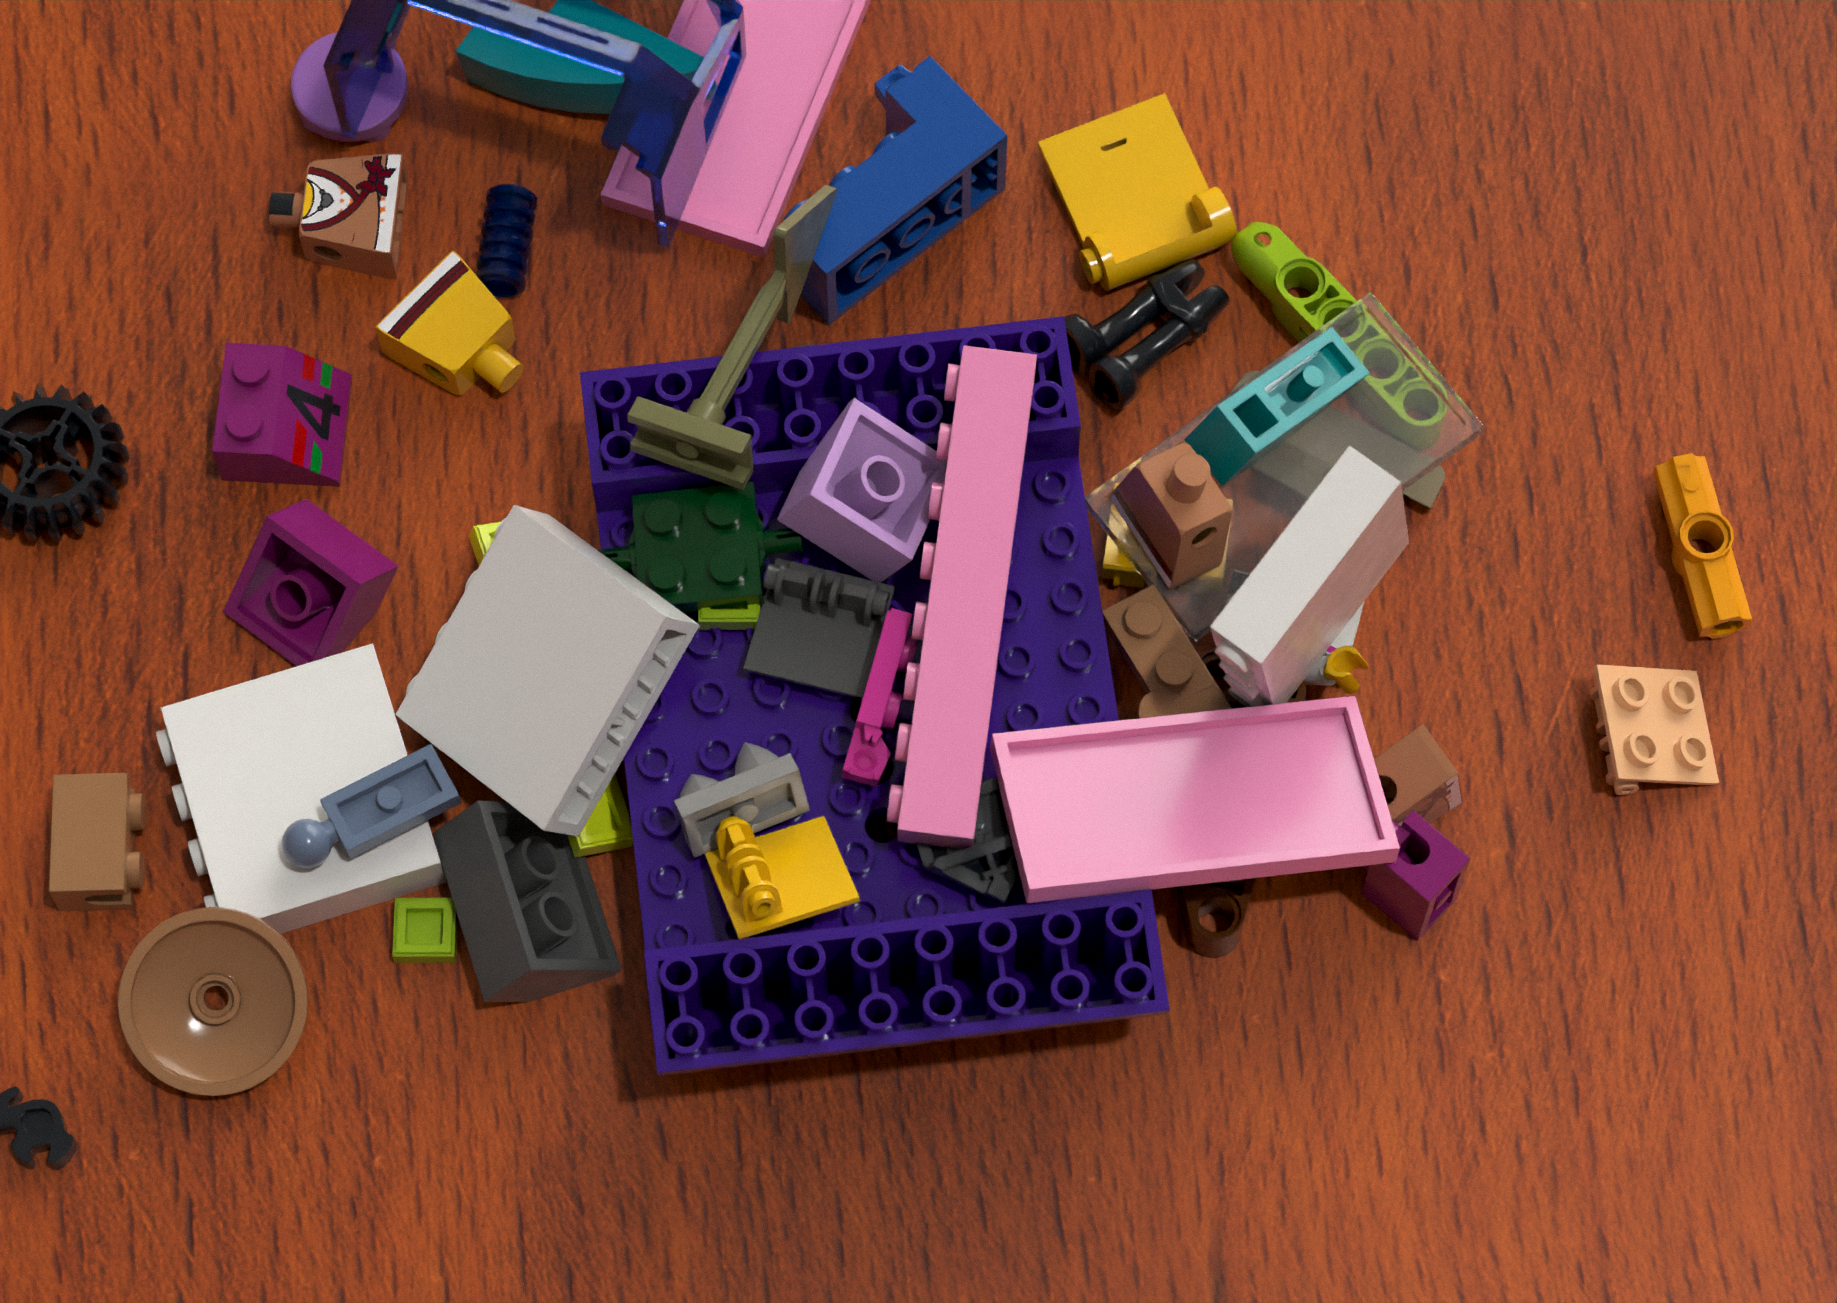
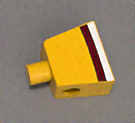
[375,250,524,396]

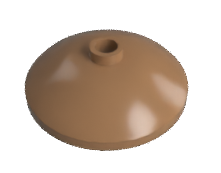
[118,907,308,1096]

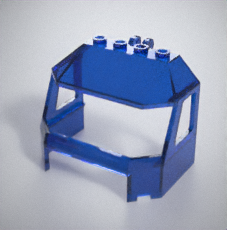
[323,0,747,247]

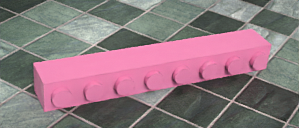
[887,345,1037,850]

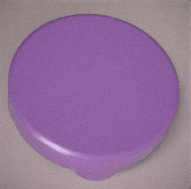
[291,31,408,142]

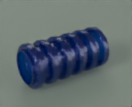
[475,184,538,297]

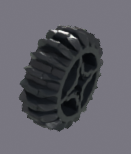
[0,384,130,543]

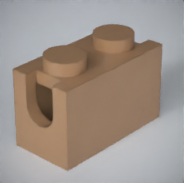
[49,773,146,911]

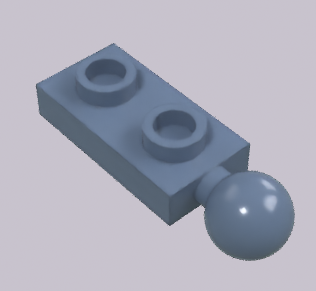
[282,744,461,868]

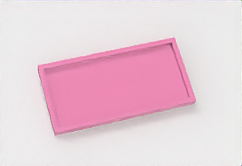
[600,0,871,258]
[990,696,1400,903]

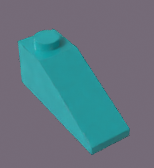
[1184,327,1370,487]

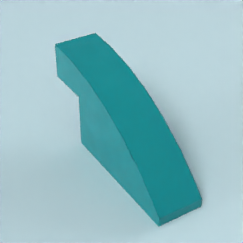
[455,0,718,114]

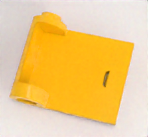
[1037,93,1237,291]

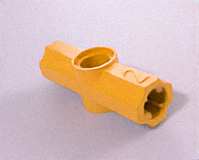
[1653,453,1752,639]

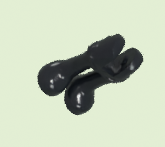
[1064,259,1230,410]

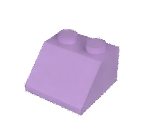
[777,398,947,583]

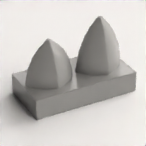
[674,742,810,858]

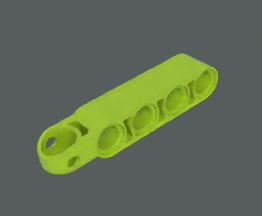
[1231,222,1448,452]

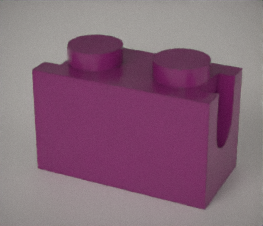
[1362,810,1471,941]

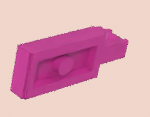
[841,608,918,787]

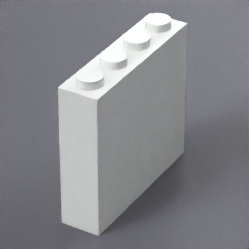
[1210,445,1409,707]
[395,505,700,836]
[156,643,446,934]

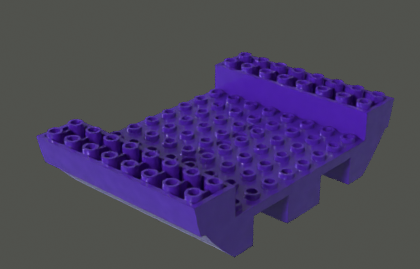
[580,316,1170,1076]

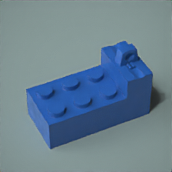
[783,56,1007,326]

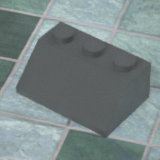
[432,801,622,1002]

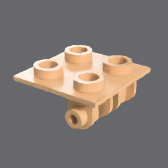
[1589,665,1719,795]

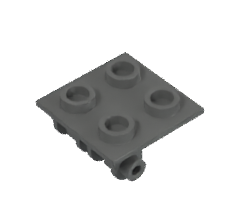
[743,558,895,700]

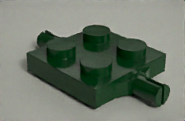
[598,482,804,613]

